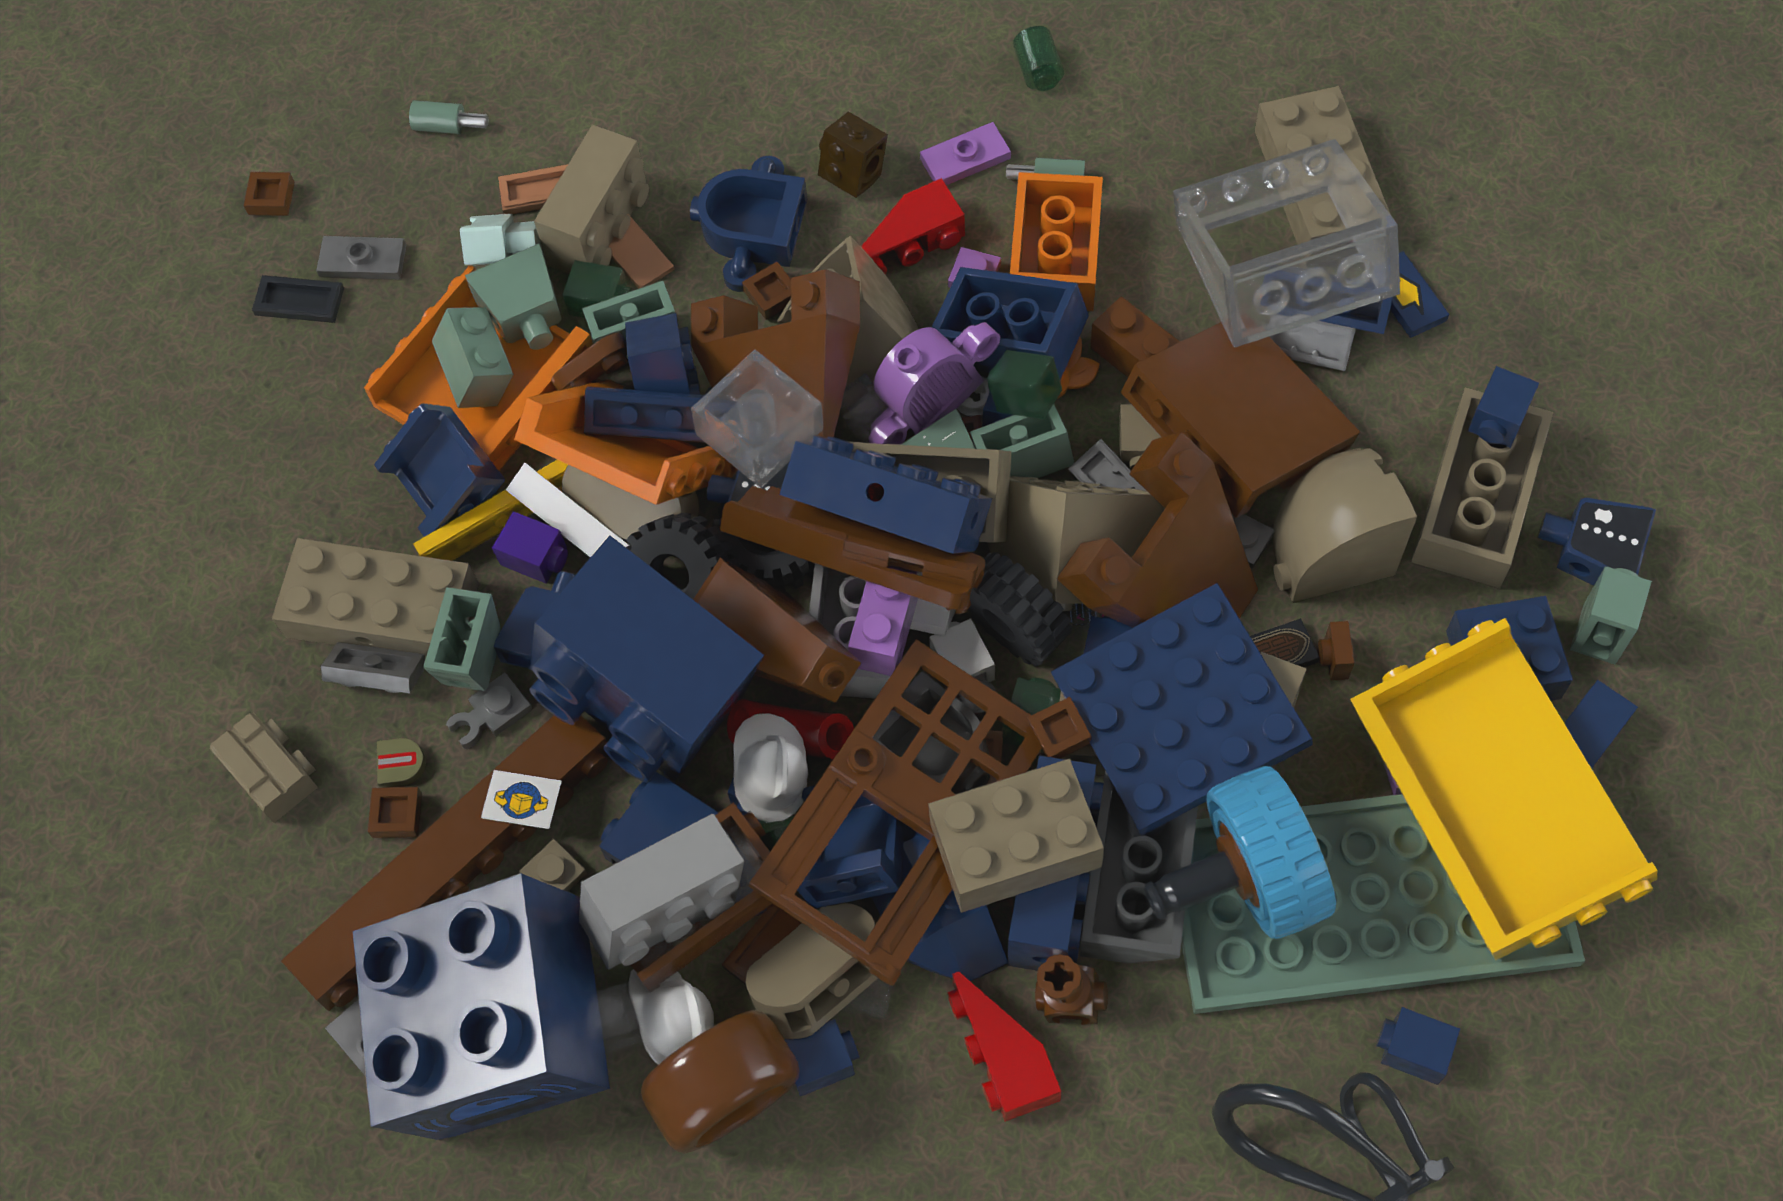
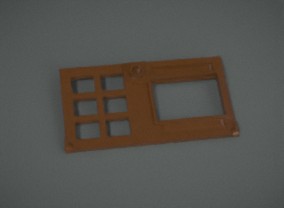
[748,639,1042,986]

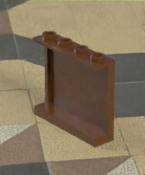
[1121,311,1360,518]

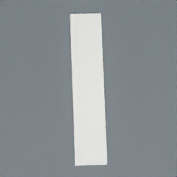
[506,463,630,557]

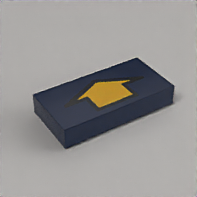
[1365,251,1449,338]

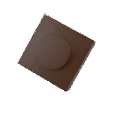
[243,172,295,216]
[742,262,791,320]
[1318,621,1354,680]
[1027,697,1092,759]
[368,787,422,838]

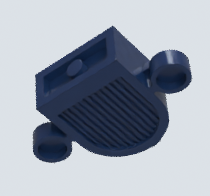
[690,156,808,292]

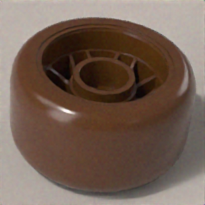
[641,1010,800,1153]

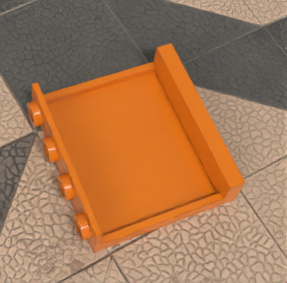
[364,265,593,471]
[514,380,742,505]

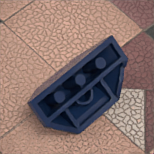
[871,824,1008,981]

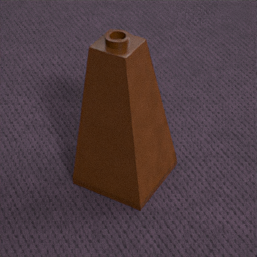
[693,558,861,703]

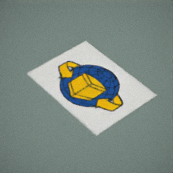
[481,770,562,829]

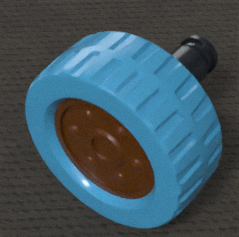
[1144,766,1336,939]

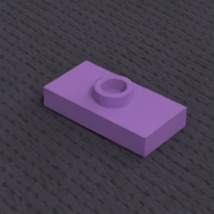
[920,122,1011,185]

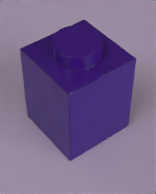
[492,511,568,584]

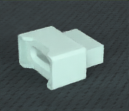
[460,214,540,266]

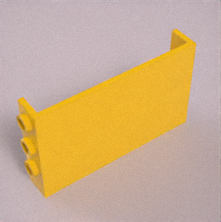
[1350,618,1658,961]

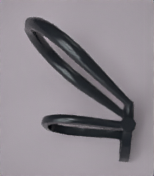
[1212,1072,1455,1201]

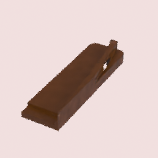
[720,485,986,614]

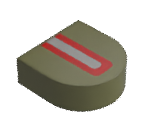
[377,738,426,788]

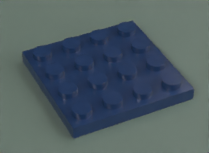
[1051,583,1313,836]

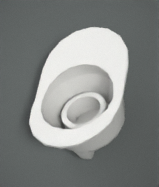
[733,713,808,822]
[628,969,714,1064]

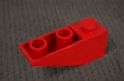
[861,178,965,274]
[947,971,1061,1122]

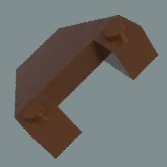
[691,269,860,458]
[1057,432,1258,628]

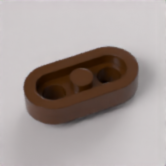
[551,332,628,391]

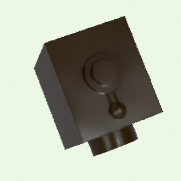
[817,111,888,198]

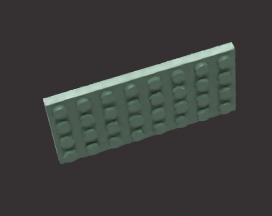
[1181,794,1585,1014]

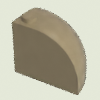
[777,236,919,411]
[1273,448,1417,603]
[987,476,1165,611]

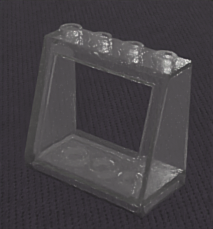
[1173,139,1400,348]

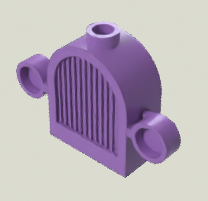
[869,323,1000,445]

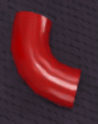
[727,699,854,760]

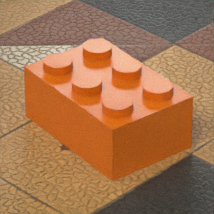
[1010,172,1103,311]

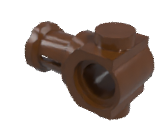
[1035,954,1108,1025]

